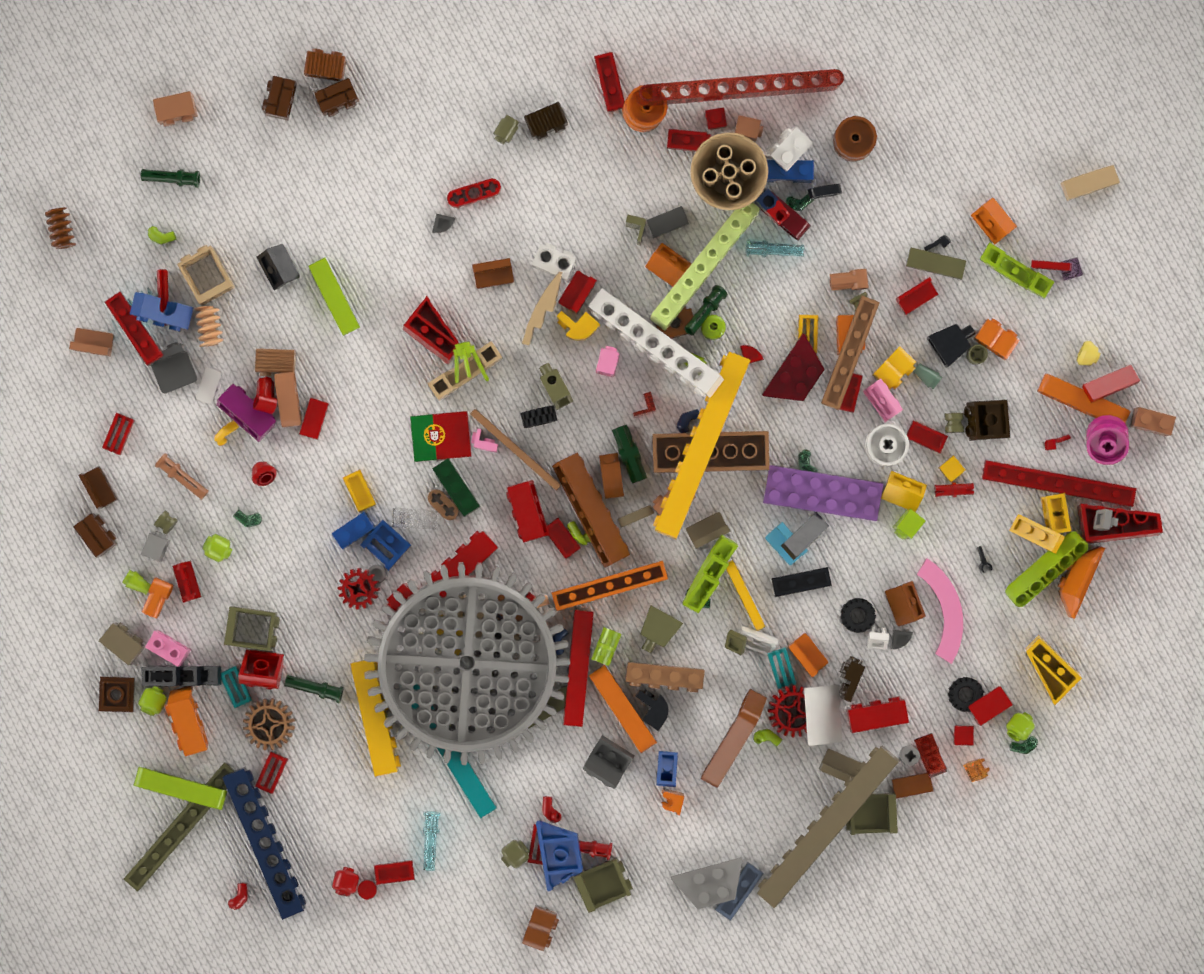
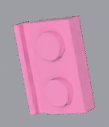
[863,379,903,422]

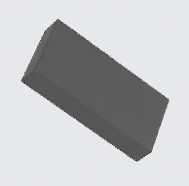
[646,206,689,239]

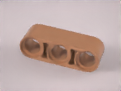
[274,372,302,428]

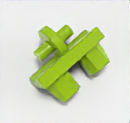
[591,627,621,666]

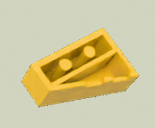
[1025,635,1082,706]

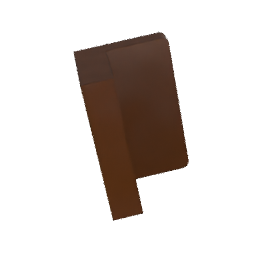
[78,466,117,509]

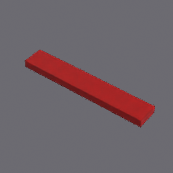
[563,610,594,727]

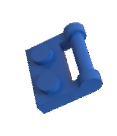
[360,520,411,571]

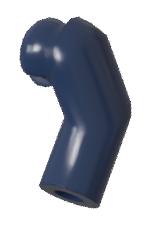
[677,409,699,433]
[552,627,569,656]

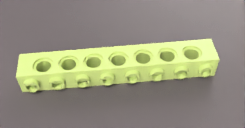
[650,203,760,331]

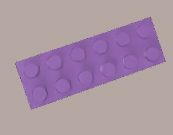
[763,465,883,521]

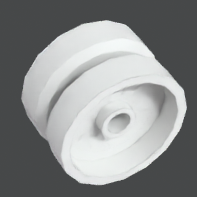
[864,424,909,467]

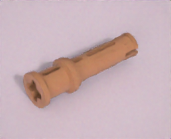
[155,453,209,500]

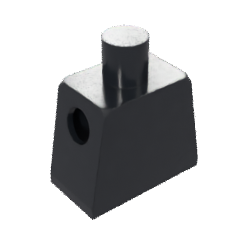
[926,324,976,368]

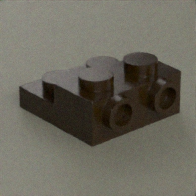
[964,400,1010,441]
[839,656,865,702]

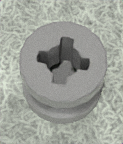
[899,745,920,766]

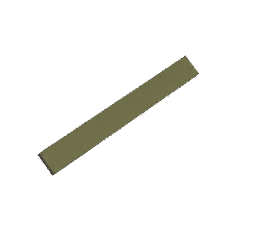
[124,762,235,892]

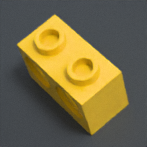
[1040,493,1071,533]

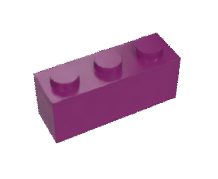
[216,384,276,442]

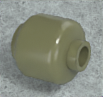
[501,840,530,869]

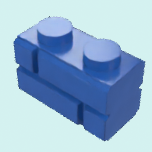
[332,512,375,549]

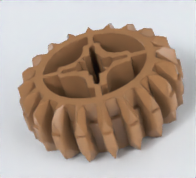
[243,698,295,750]

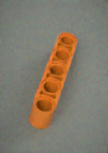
[1037,374,1131,424]
[589,665,657,753]

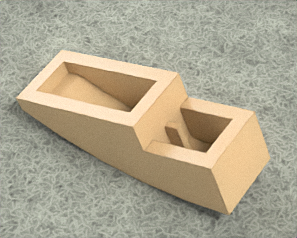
[1060,165,1120,201]

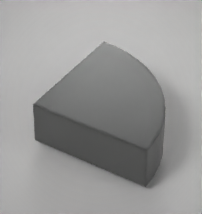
[432,213,455,233]
[891,630,913,649]

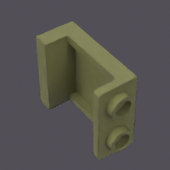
[846,793,898,835]
[573,858,633,913]

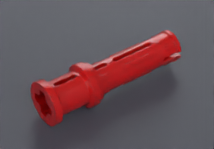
[579,840,613,860]

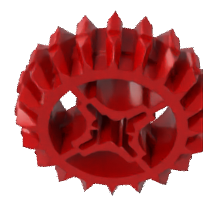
[767,685,807,738]

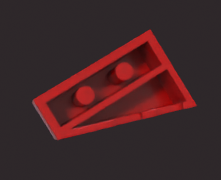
[403,296,459,365]

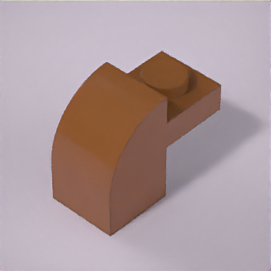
[599,453,624,499]

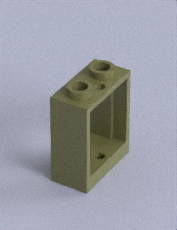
[224,606,280,651]

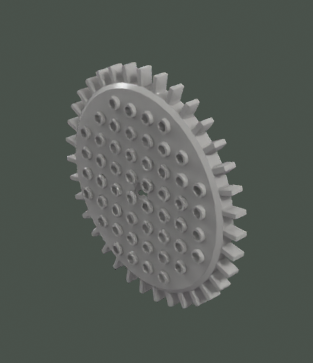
[364,562,570,765]

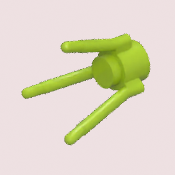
[453,341,489,383]

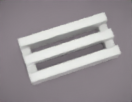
[739,626,779,655]

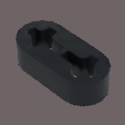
[808,184,842,200]

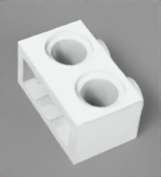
[532,243,576,282]

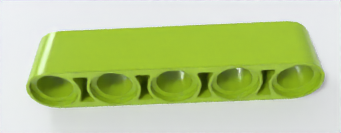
[1005,531,1088,607]
[133,767,227,810]

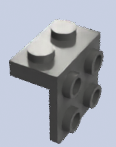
[149,342,197,394]
[583,735,635,789]

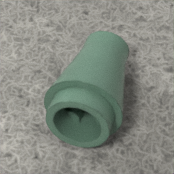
[913,363,942,389]

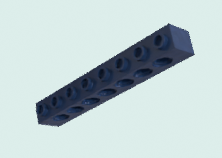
[222,766,306,920]

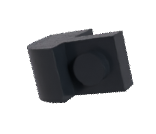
[635,689,668,731]

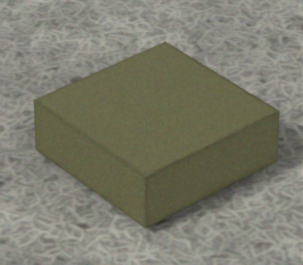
[725,630,747,655]

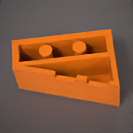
[165,686,208,756]

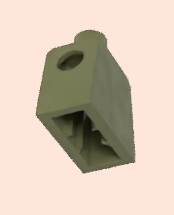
[539,363,574,410]
[640,605,683,653]

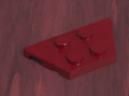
[762,333,825,401]

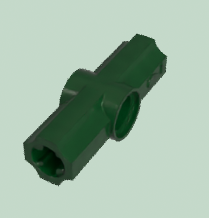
[612,424,647,484]

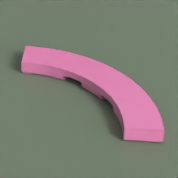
[916,558,963,664]

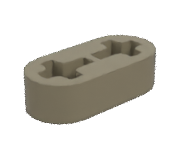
[617,505,654,528]

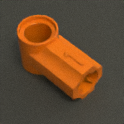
[142,577,174,619]

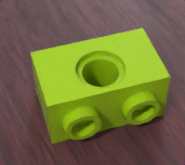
[892,509,926,540]

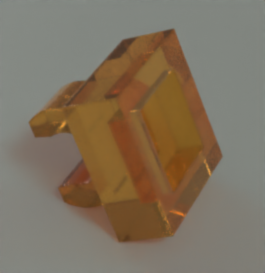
[963,758,990,782]

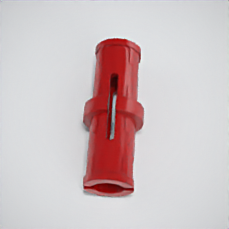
[934,482,974,497]

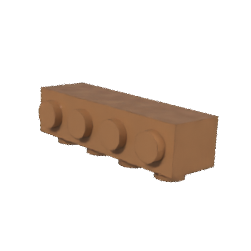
[626,662,705,692]

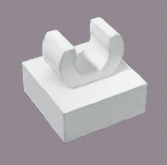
[867,627,889,650]

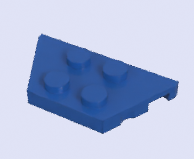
[536,821,583,892]

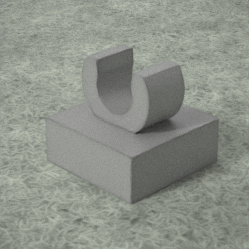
[1093,509,1118,531]

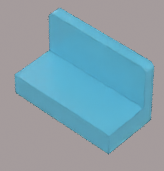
[765,522,808,565]

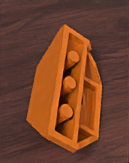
[1058,547,1105,619]

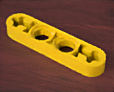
[726,560,765,631]

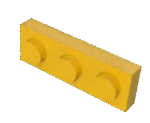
[1009,514,1065,554]

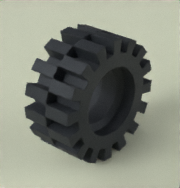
[520,405,557,428]
[840,598,876,633]
[948,677,984,712]

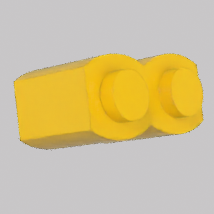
[872,346,916,390]

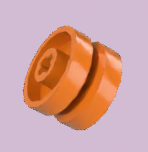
[622,85,668,132]

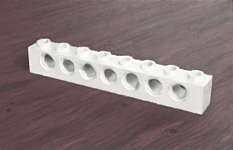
[588,288,724,398]

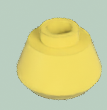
[1076,340,1101,366]

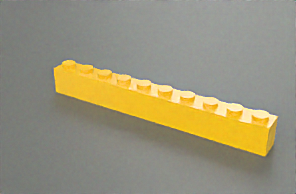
[653,351,750,540]

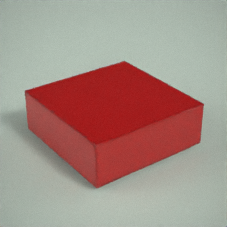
[953,725,974,746]

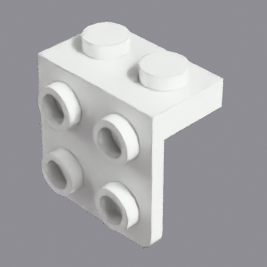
[765,127,813,171]

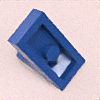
[656,751,678,787]

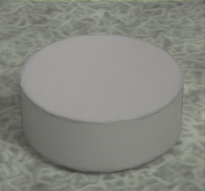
[368,565,387,584]

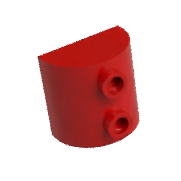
[238,649,284,690]

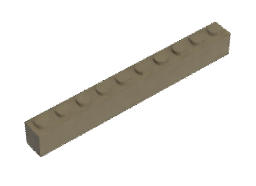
[757,745,900,908]

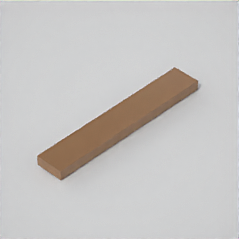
[821,296,880,411]
[470,409,561,491]

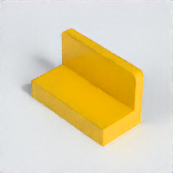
[881,471,927,512]

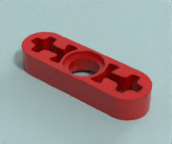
[447,178,501,208]

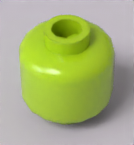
[701,315,726,340]
[202,534,232,562]
[138,686,167,716]
[1006,712,1035,741]

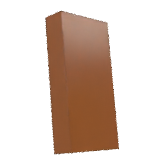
[891,772,933,799]

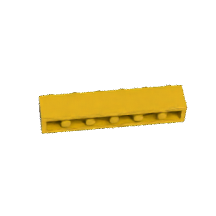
[350,660,401,777]

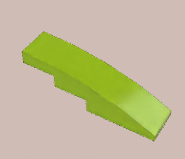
[308,258,360,336]
[682,534,738,613]

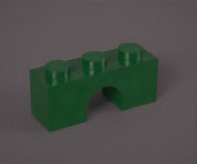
[432,458,481,517]

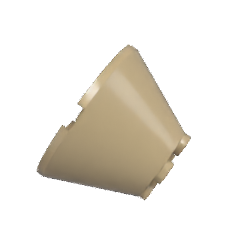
[690,133,768,210]

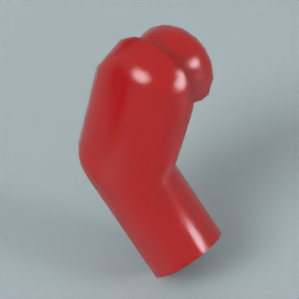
[542,796,562,823]
[228,883,248,910]

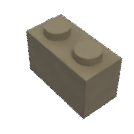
[99,622,145,665]

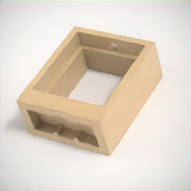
[177,245,235,306]

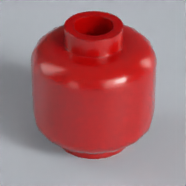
[332,867,359,897]

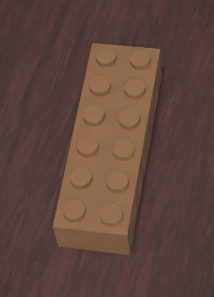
[652,431,770,473]

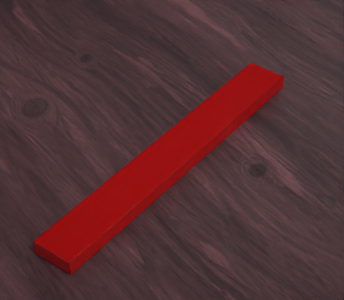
[982,460,1137,507]

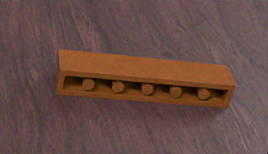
[552,452,630,568]

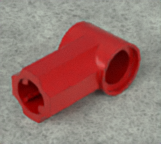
[253,376,277,415]

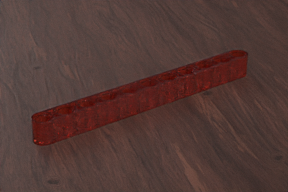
[636,69,844,106]

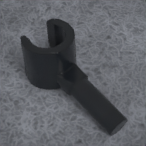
[924,235,951,251]
[977,546,992,573]

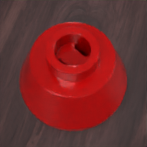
[252,461,277,486]

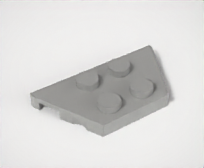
[671,857,743,909]

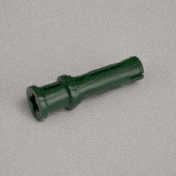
[141,169,200,188]
[684,285,728,336]
[284,675,344,703]

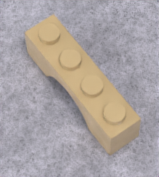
[428,341,503,401]

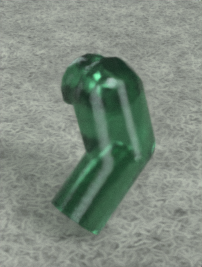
[785,194,814,211]

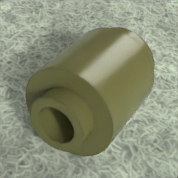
[493,115,519,145]

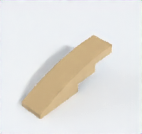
[522,271,563,345]

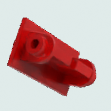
[172,560,202,603]

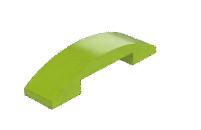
[980,242,1054,298]

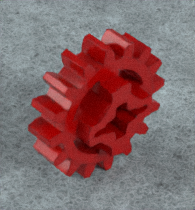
[337,568,380,610]

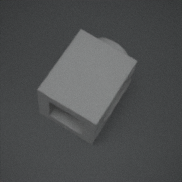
[141,531,170,562]

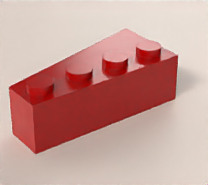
[1077,504,1163,544]

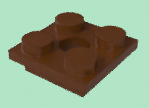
[98,676,135,712]

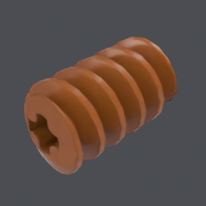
[45,207,76,249]

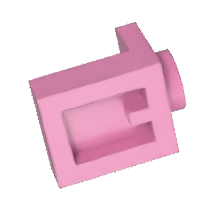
[471,429,499,453]

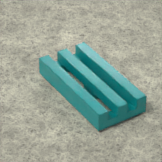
[767,648,797,690]
[221,666,253,708]

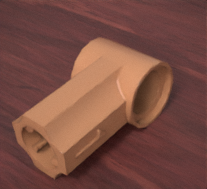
[830,269,869,291]

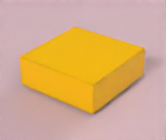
[938,455,966,482]

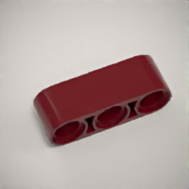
[759,191,811,241]

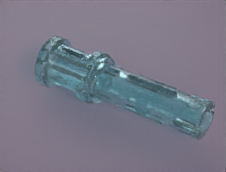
[746,239,804,257]
[422,811,441,871]

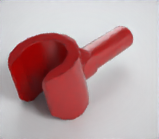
[1045,434,1071,450]

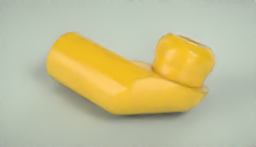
[214,420,239,446]

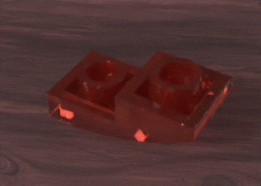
[914,733,947,778]

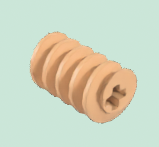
[194,306,223,347]

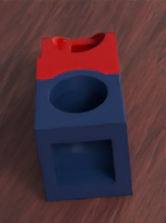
[754,189,790,226]

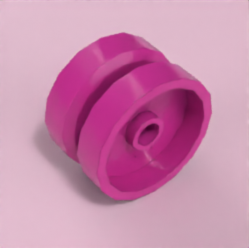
[1086,415,1129,465]

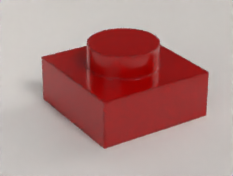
[705,107,727,130]

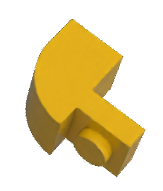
[556,311,600,341]

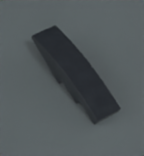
[142,666,221,686]

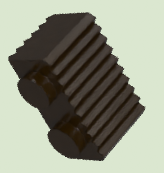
[524,102,568,141]

